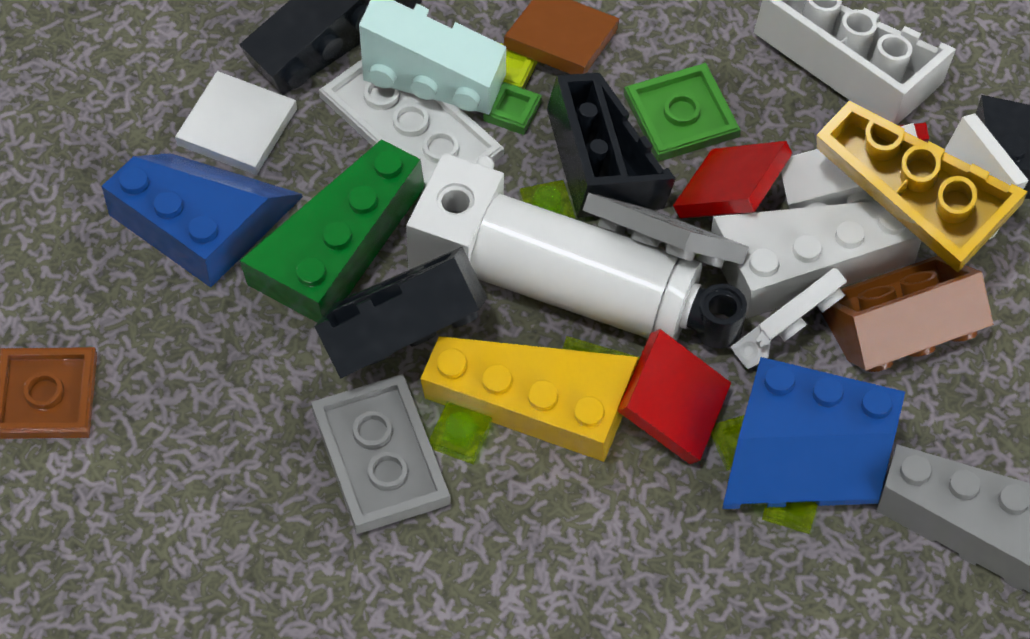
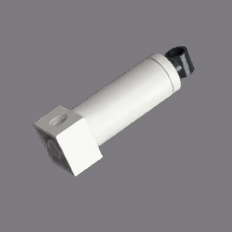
[406,152,747,349]

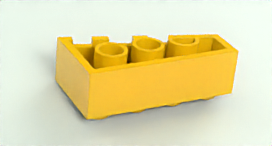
[420,336,638,462]

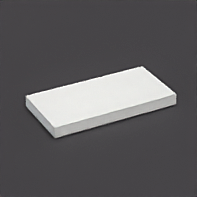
[319,59,504,192]

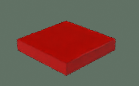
[673,141,793,218]
[617,329,731,464]

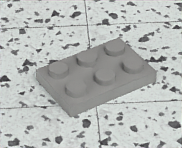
[583,193,749,268]
[311,374,451,535]

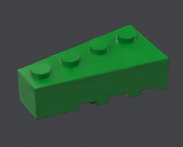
[240,139,425,323]

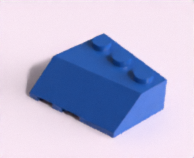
[101,153,303,288]
[722,357,905,509]

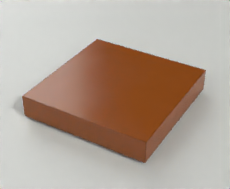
[503,0,620,74]
[0,347,97,439]

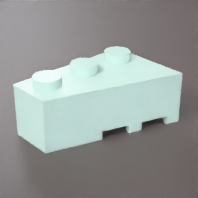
[359,0,506,115]

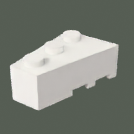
[781,123,918,209]

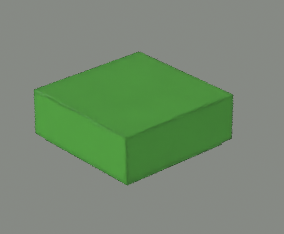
[483,82,542,135]

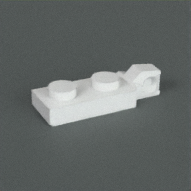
[731,268,847,369]

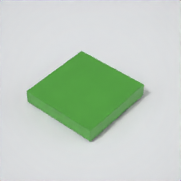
[624,63,741,162]

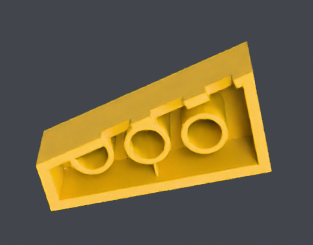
[816,101,1028,273]

